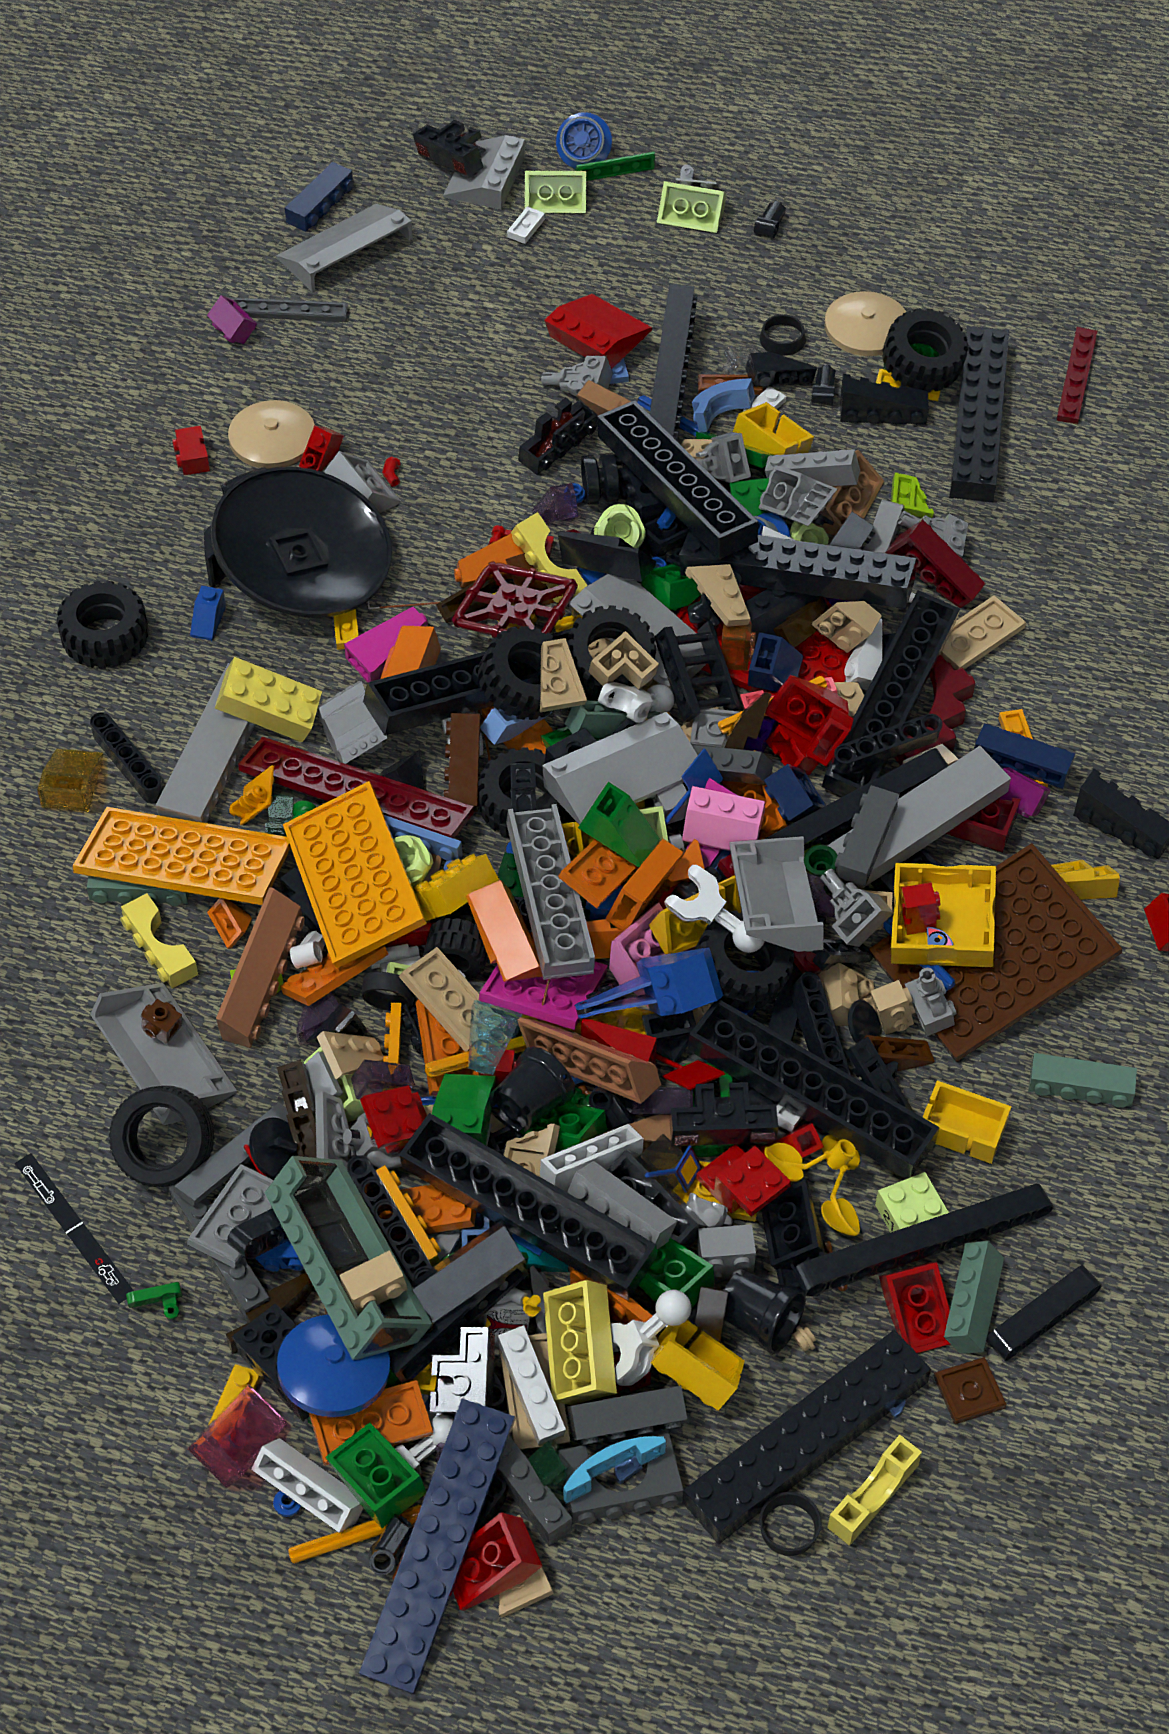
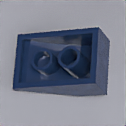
[764,764,826,822]

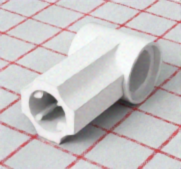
[290,931,326,969]

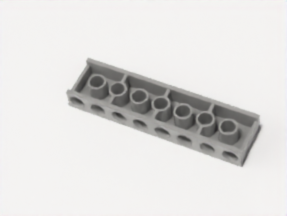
[155,663,255,823]
[828,746,1011,889]
[507,804,595,980]

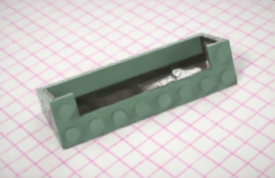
[265,1156,432,1360]

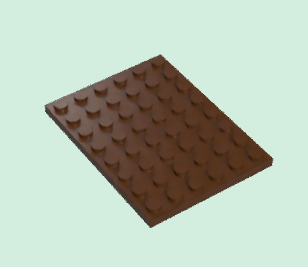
[869,843,1122,1062]

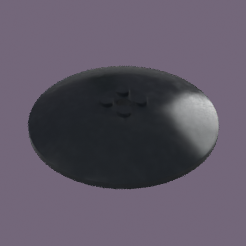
[211,467,392,618]

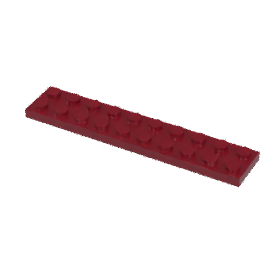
[238,736,474,839]

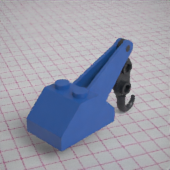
[575,948,723,1018]

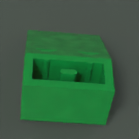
[578,782,660,867]

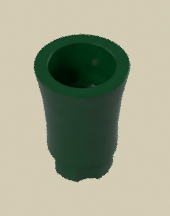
[804,845,838,895]

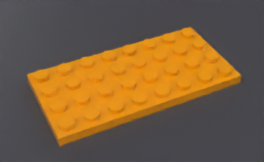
[283,781,427,969]
[73,807,291,905]

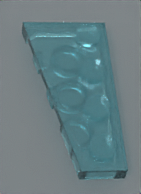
[468,1000,523,1075]

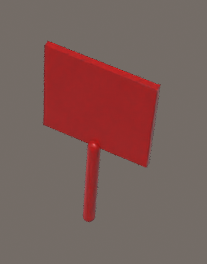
[656,1053,725,1090]

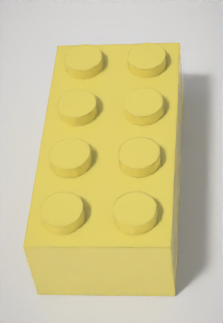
[215,657,322,742]
[543,1280,617,1406]

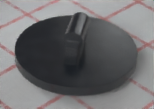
[249,1117,304,1180]

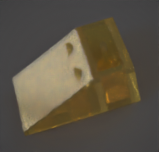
[37,748,104,812]

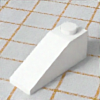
[844,619,882,690]

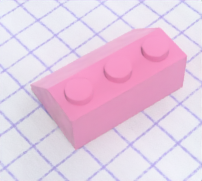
[682,786,765,851]
[609,903,665,985]

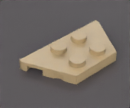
[504,1124,560,1177]

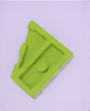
[891,473,934,518]

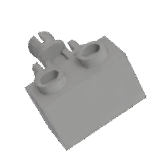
[541,356,613,406]
[695,432,751,483]
[898,511,968,558]
[820,869,894,947]
[905,968,957,1036]

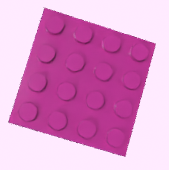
[479,962,608,1030]

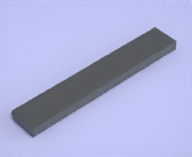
[228,297,348,322]
[174,1103,288,1207]

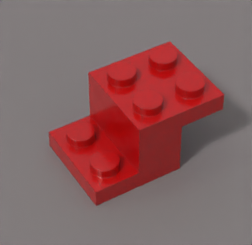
[360,1085,427,1154]
[696,1144,791,1217]

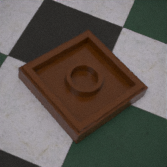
[933,1357,1007,1424]

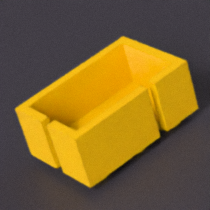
[733,402,814,455]
[414,854,499,921]
[923,1080,1012,1164]
[651,1320,745,1411]

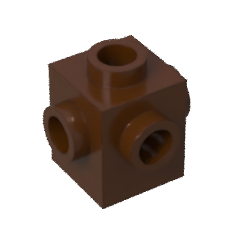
[141,999,182,1044]

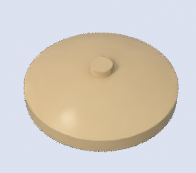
[825,291,906,356]
[228,400,315,469]

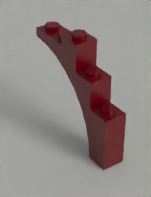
[894,654,975,766]

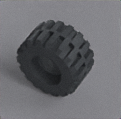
[423,918,488,979]

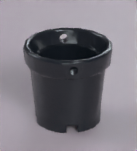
[489,1046,575,1132]
[725,1269,806,1355]

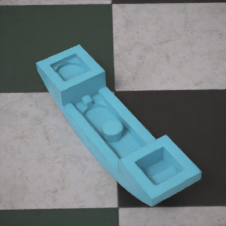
[564,1436,666,1503]

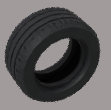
[109,1086,215,1187]

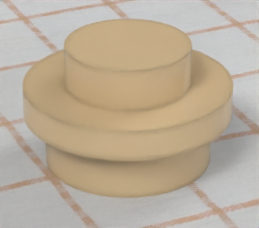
[792,1326,816,1352]

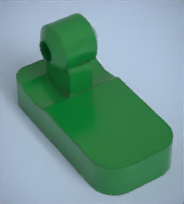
[126,1282,183,1320]

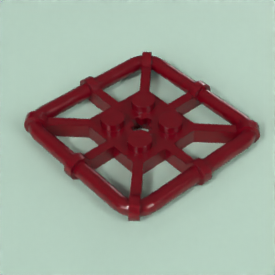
[452,561,578,638]

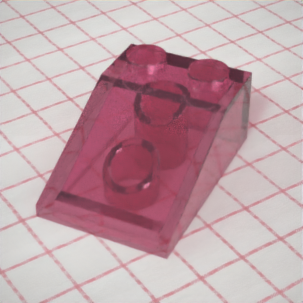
[187,1384,288,1488]

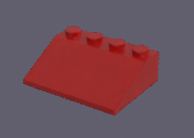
[544,294,652,369]

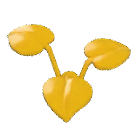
[765,1134,860,1236]

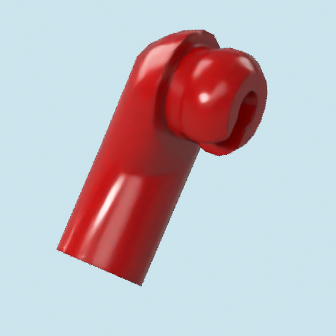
[382,456,401,487]

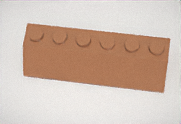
[216,887,305,1048]
[517,1017,661,1104]

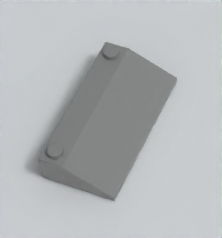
[276,204,413,292]
[569,574,706,691]
[542,712,698,825]
[729,836,823,952]
[90,983,237,1125]

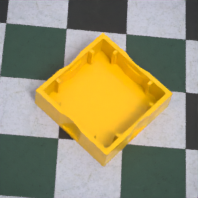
[891,863,996,967]

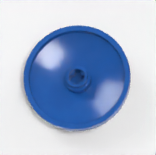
[277,1314,390,1417]

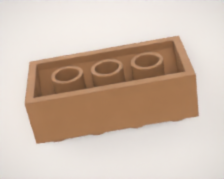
[812,450,884,536]

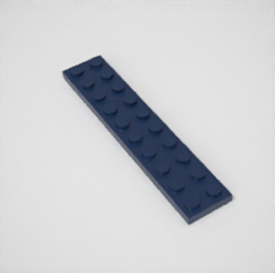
[359,1398,516,1695]

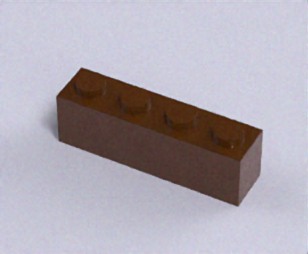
[444,713,481,812]

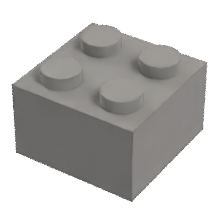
[696,1225,756,1284]

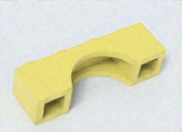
[511,512,588,603]
[120,893,198,989]
[827,1435,922,1546]

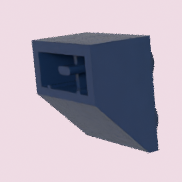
[747,632,803,692]

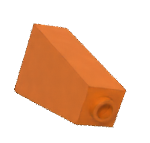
[454,534,524,588]
[605,839,683,931]

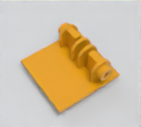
[229,765,274,825]

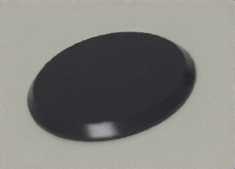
[848,1000,881,1043]

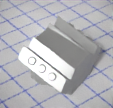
[759,465,838,526]
[317,681,387,764]

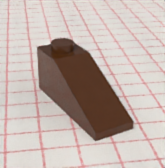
[864,1035,935,1072]

